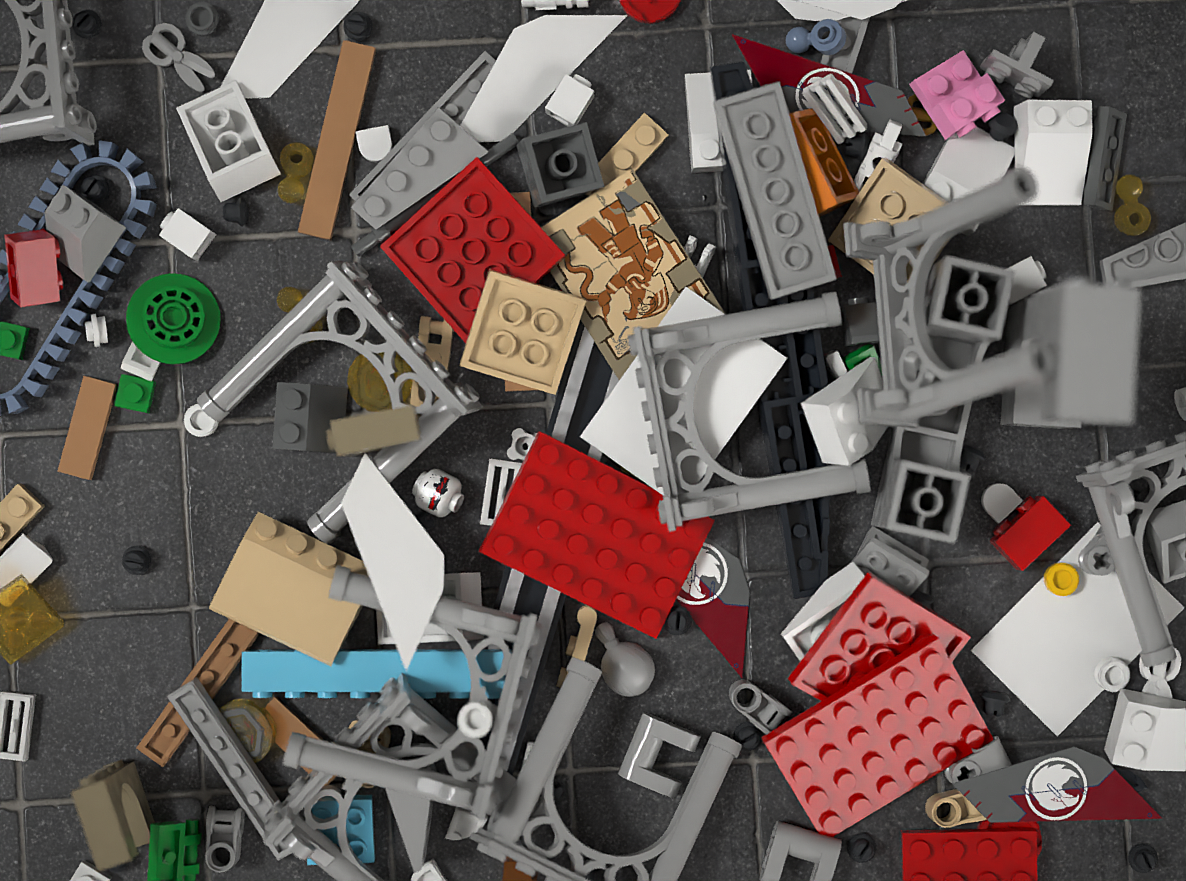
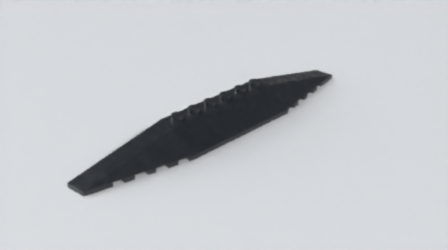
[710,61,832,599]

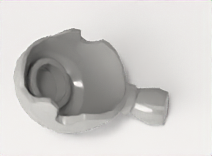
[595,622,655,697]

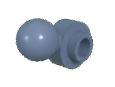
[786,19,846,55]

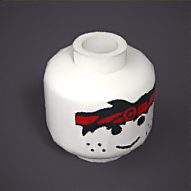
[412,469,464,517]

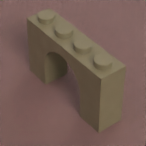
[327,405,422,457]
[71,759,155,871]

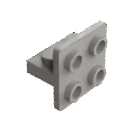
[979,32,1053,98]
[848,526,929,596]

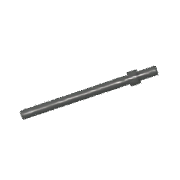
[351,133,519,257]

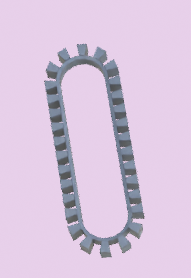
[0,141,157,416]

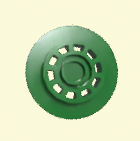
[126,273,220,364]

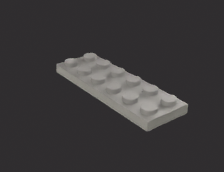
[712,82,836,299]

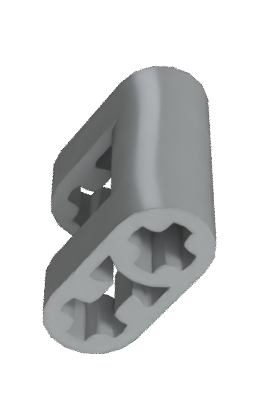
[618,712,701,798]
[759,821,842,881]

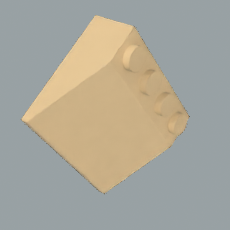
[209,512,369,666]

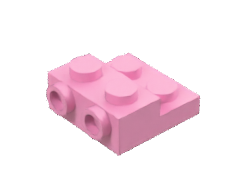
[909,50,1005,140]

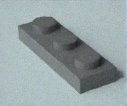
[1083,106,1127,211]

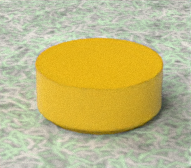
[1044,563,1079,596]

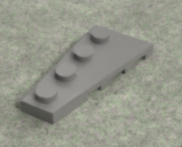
[350,107,488,230]
[1099,222,1186,288]

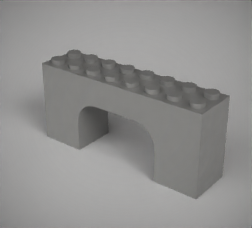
[871,256,1015,543]
[1000,278,1140,429]

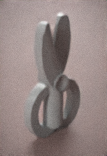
[142,23,215,93]

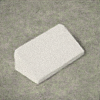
[0,534,53,606]

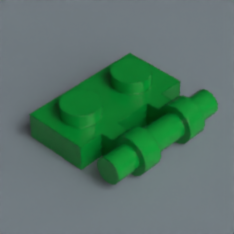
[147,819,202,881]

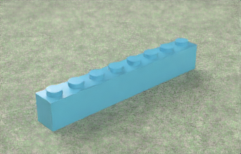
[242,649,511,698]

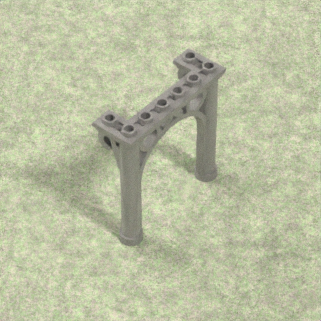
[0,0,97,146]
[844,167,1056,428]
[197,261,483,544]
[628,292,870,531]
[1076,431,1186,667]
[283,565,542,821]
[470,657,742,881]
[263,673,545,881]

